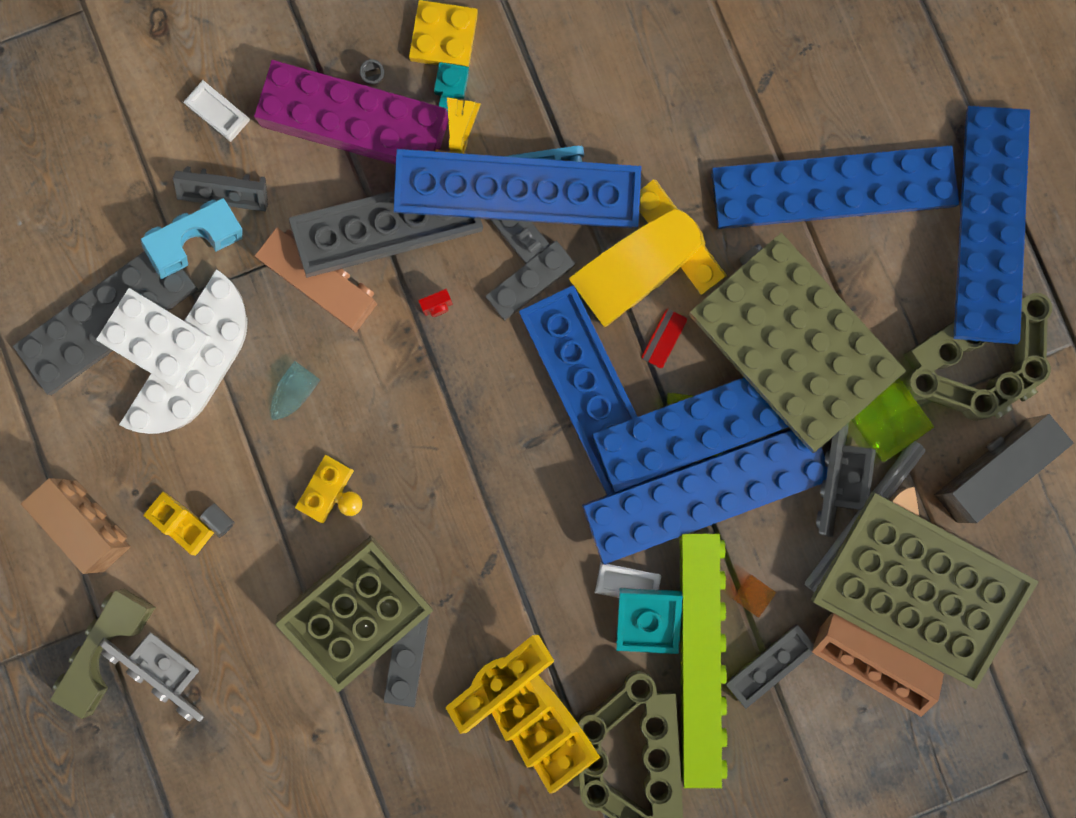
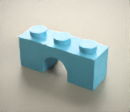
[141,198,242,279]

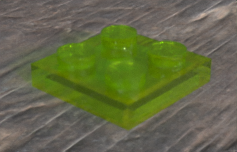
[852,378,934,462]

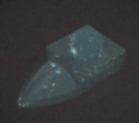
[271,361,321,420]

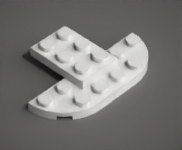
[96,269,247,434]

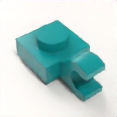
[434,62,469,112]

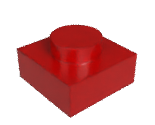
[418,288,453,317]

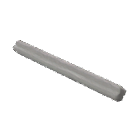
[805,441,925,592]

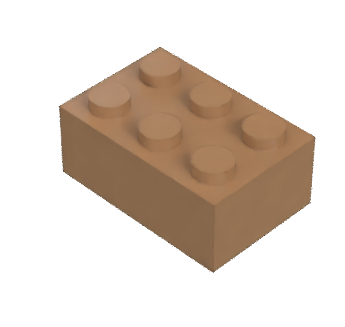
[21,478,131,574]

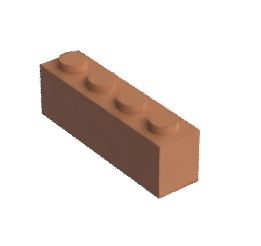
[255,228,377,333]
[812,613,944,717]

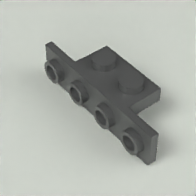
[816,423,876,537]

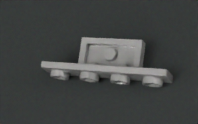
[100,632,204,722]

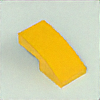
[143,491,214,556]

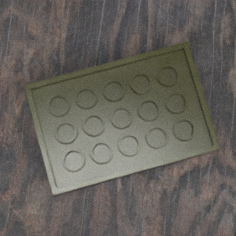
[688,232,906,453]
[811,491,1039,689]

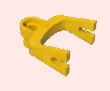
[435,97,481,154]

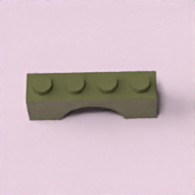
[50,589,156,719]

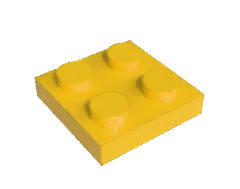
[409,0,478,67]

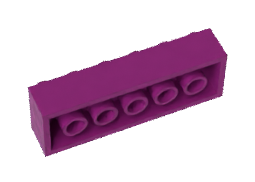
[254,60,449,165]

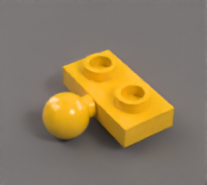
[295,455,362,524]

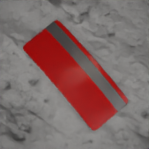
[642,309,687,368]

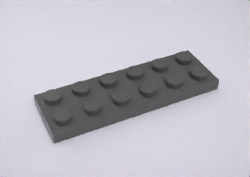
[289,191,483,278]
[13,251,198,396]

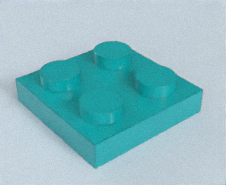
[616,588,683,654]

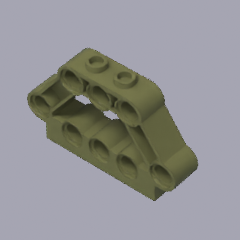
[902,293,1052,421]
[573,670,683,818]

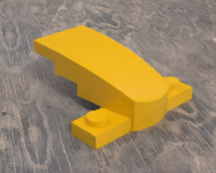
[569,179,727,327]
[445,635,600,794]

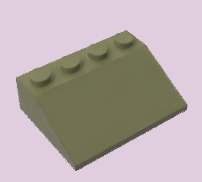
[275,535,433,693]

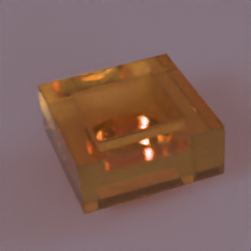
[732,574,776,618]

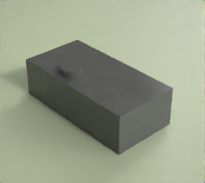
[934,414,1074,523]

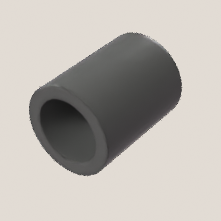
[199,503,235,538]

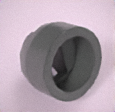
[360,59,384,85]

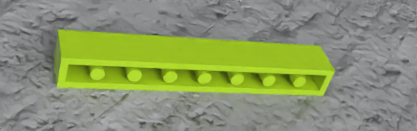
[679,534,727,788]

